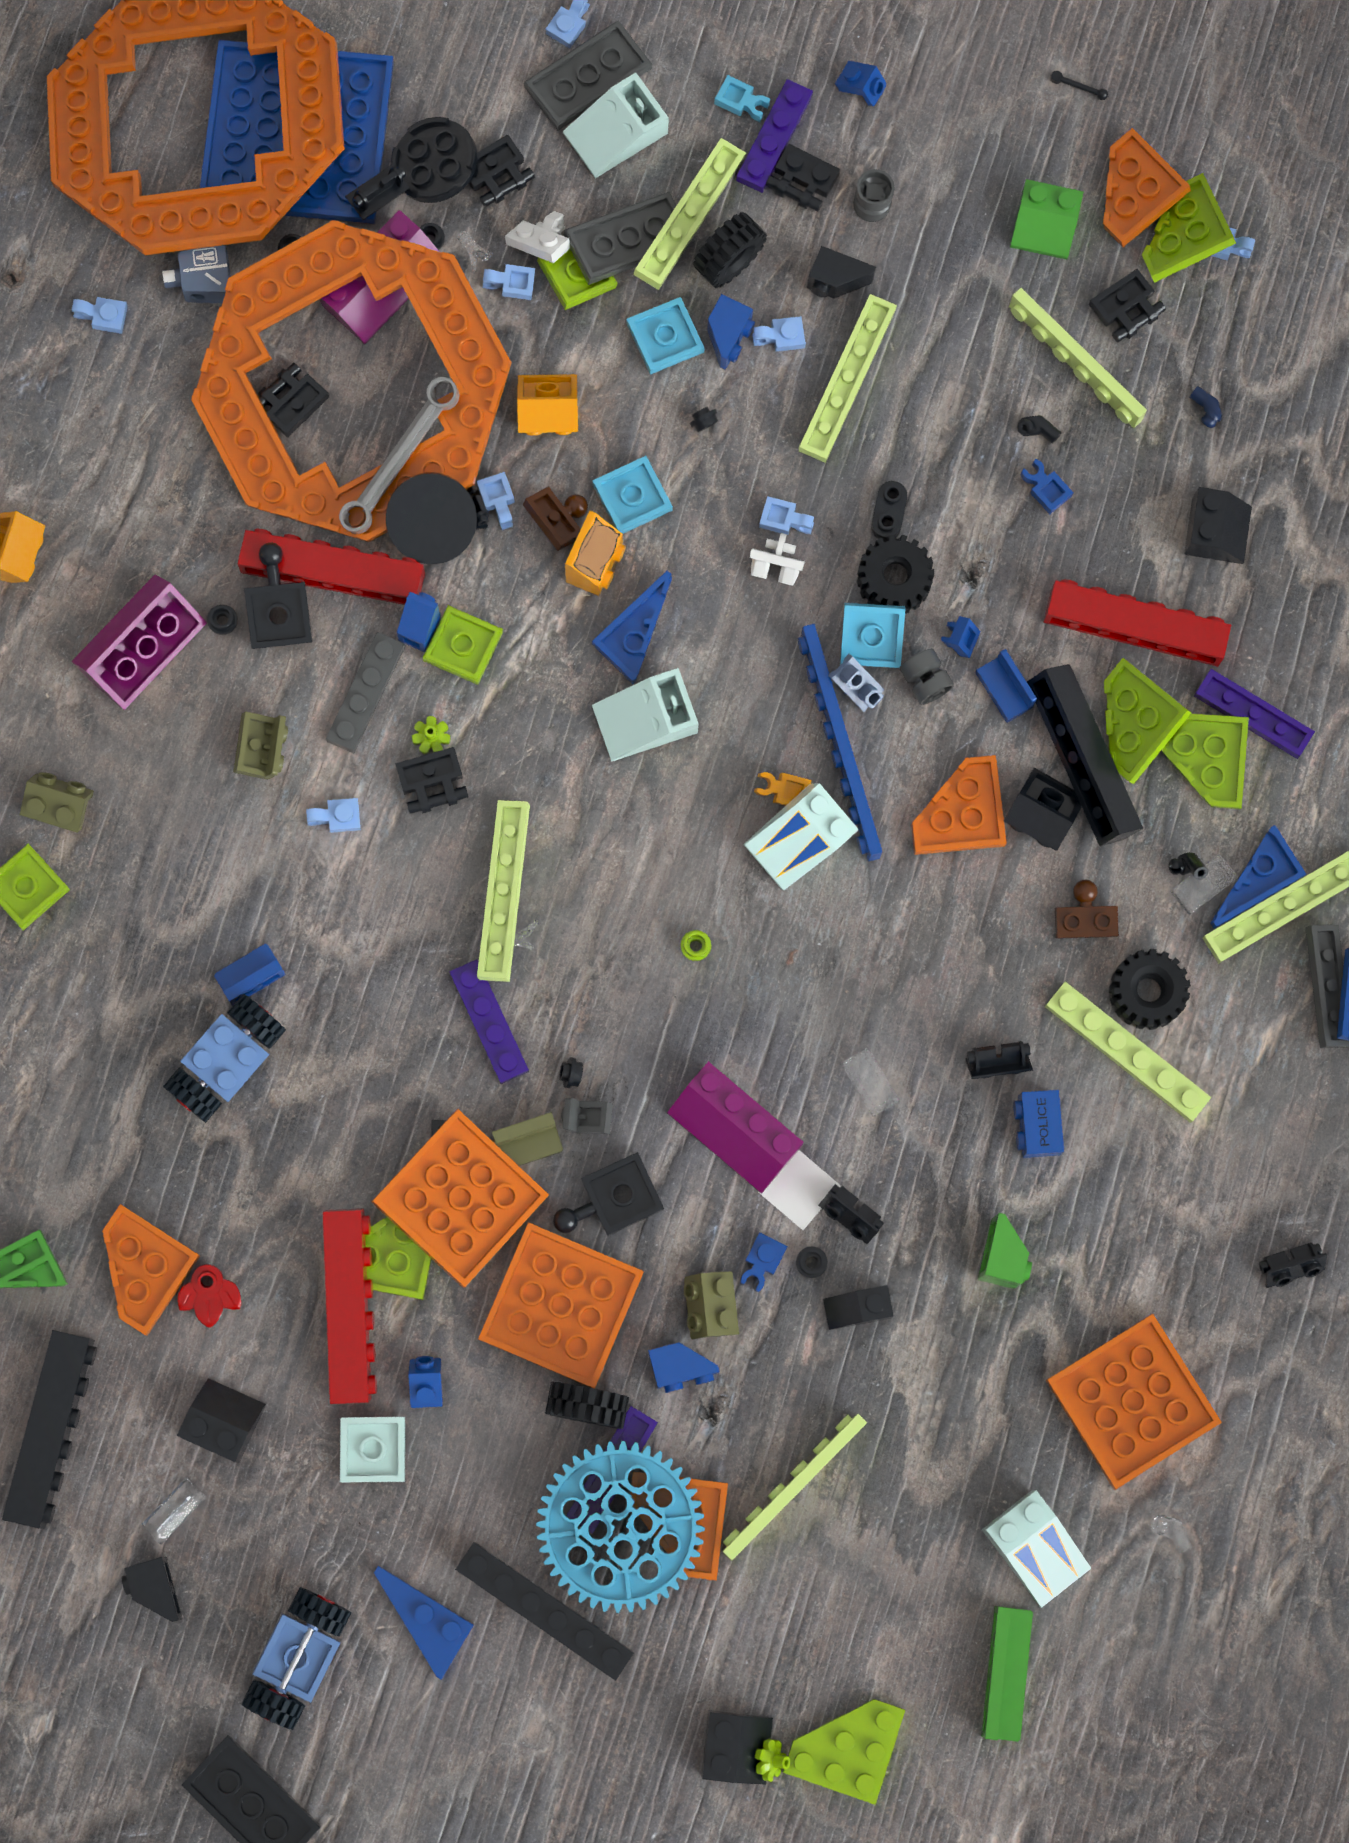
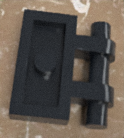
[469,135,535,207]
[766,143,840,212]
[1089,269,1166,343]
[258,362,329,438]
[395,747,468,814]

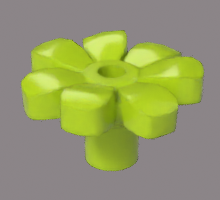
[412,716,451,754]
[755,1739,790,1782]

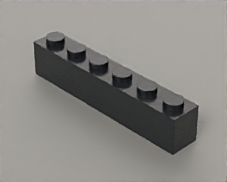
[1027,664,1143,846]
[2,1330,97,1529]
[455,1542,634,1681]

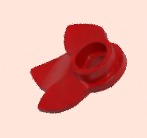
[178,1264,242,1328]

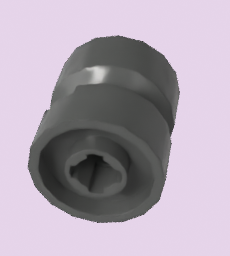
[853,169,895,222]
[899,648,954,705]

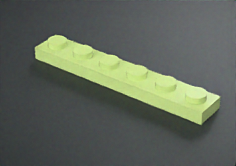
[633,138,746,290]
[1009,288,1147,428]
[799,294,897,463]
[477,800,530,982]
[1203,851,1349,964]
[1045,982,1212,1123]
[722,1414,867,1561]

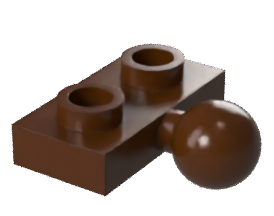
[523,486,588,551]
[1055,879,1119,939]

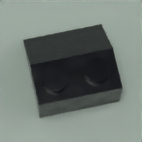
[1184,487,1252,564]
[1004,768,1082,851]
[177,1378,266,1463]
[701,1710,773,1785]

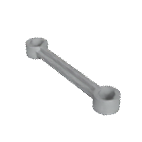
[339,377,460,534]

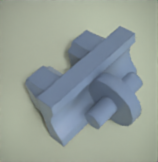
[828,654,884,712]

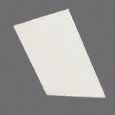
[758,1150,841,1230]

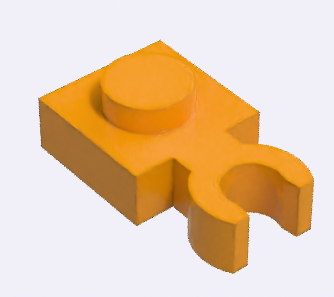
[754,772,811,806]

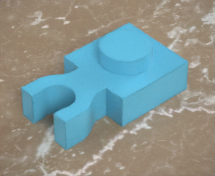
[714,75,770,122]

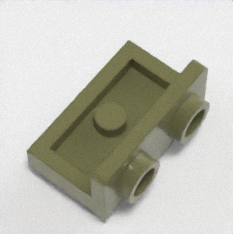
[233,711,288,780]
[20,772,94,833]
[684,1271,739,1340]

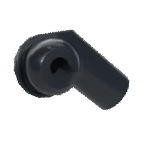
[1017,415,1062,444]
[1169,852,1208,880]

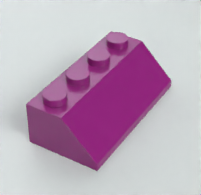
[319,210,440,344]
[71,574,207,710]
[667,1061,804,1194]

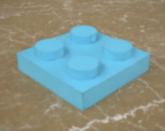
[626,297,705,375]
[592,456,673,534]
[840,603,905,668]

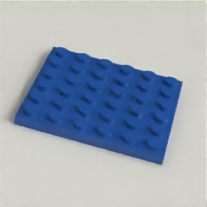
[200,40,394,224]

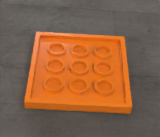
[371,1109,549,1288]
[478,1222,644,1389]
[1046,1314,1222,1490]

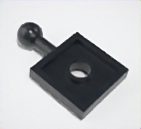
[244,542,313,649]
[553,1152,664,1236]

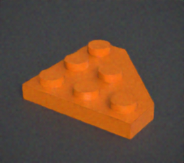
[1103,128,1191,247]
[911,755,1007,855]
[102,1204,200,1336]
[630,1471,728,1581]

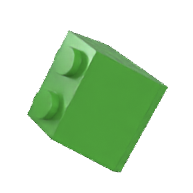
[1010,179,1084,260]
[978,1213,1032,1289]

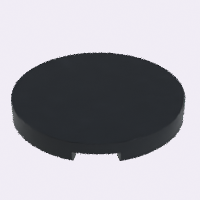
[391,117,478,203]
[386,472,477,564]

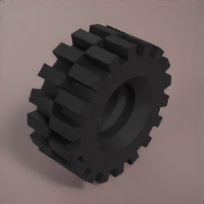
[693,212,767,288]
[857,534,934,614]
[1109,949,1191,1030]
[545,1381,629,1429]

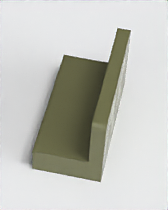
[492,1112,563,1166]

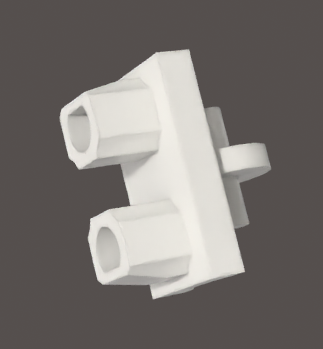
[749,533,805,586]

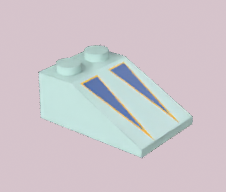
[743,783,859,890]
[982,1490,1091,1608]

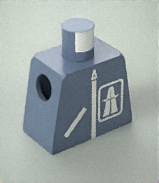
[162,245,231,303]

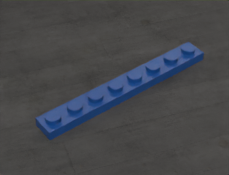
[798,624,882,862]

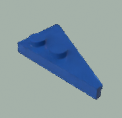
[592,570,672,684]
[1210,825,1307,929]
[374,1566,474,1680]

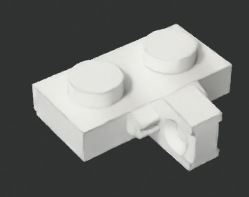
[505,211,571,263]

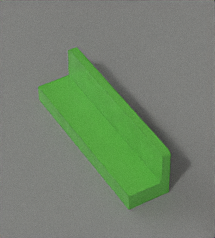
[981,1606,1033,1742]

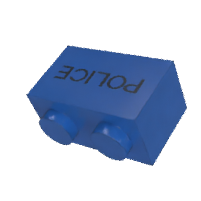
[1013,1090,1064,1158]

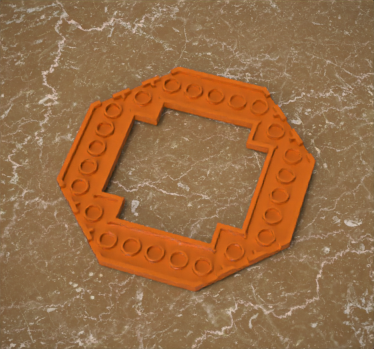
[47,0,344,255]
[191,220,512,542]

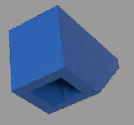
[707,294,755,370]
[397,592,441,653]
[648,1343,720,1393]

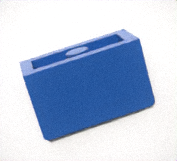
[975,649,1037,723]
[214,944,286,1006]

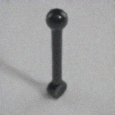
[1051,71,1108,100]

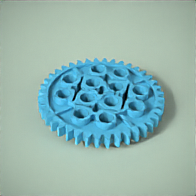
[536,1441,705,1613]

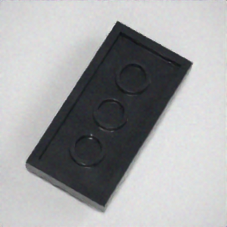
[182,1735,322,1843]

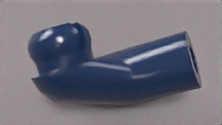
[1189,386,1222,428]

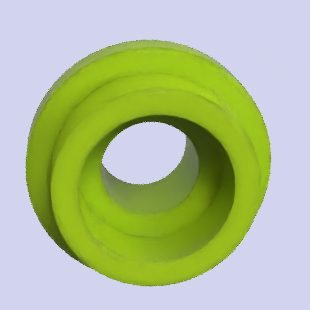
[680,930,711,961]

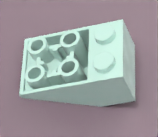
[563,72,669,179]
[592,668,699,762]

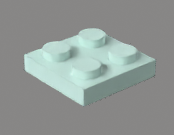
[340,1417,405,1483]

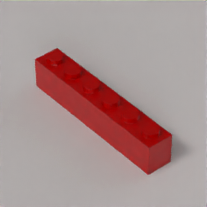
[237,528,425,605]
[1043,579,1232,667]
[323,1208,377,1404]

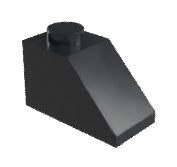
[807,246,876,299]
[823,1285,894,1330]
[122,1557,183,1622]

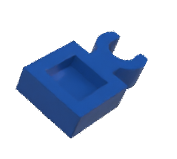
[1020,459,1074,515]
[740,1232,788,1292]

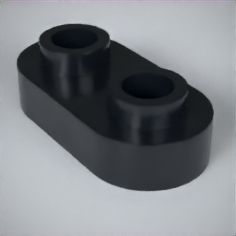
[871,481,907,541]

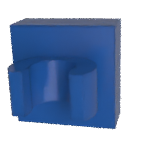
[941,616,981,658]

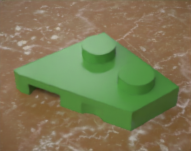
[0,1230,68,1288]

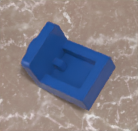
[835,61,887,106]
[408,1356,443,1408]

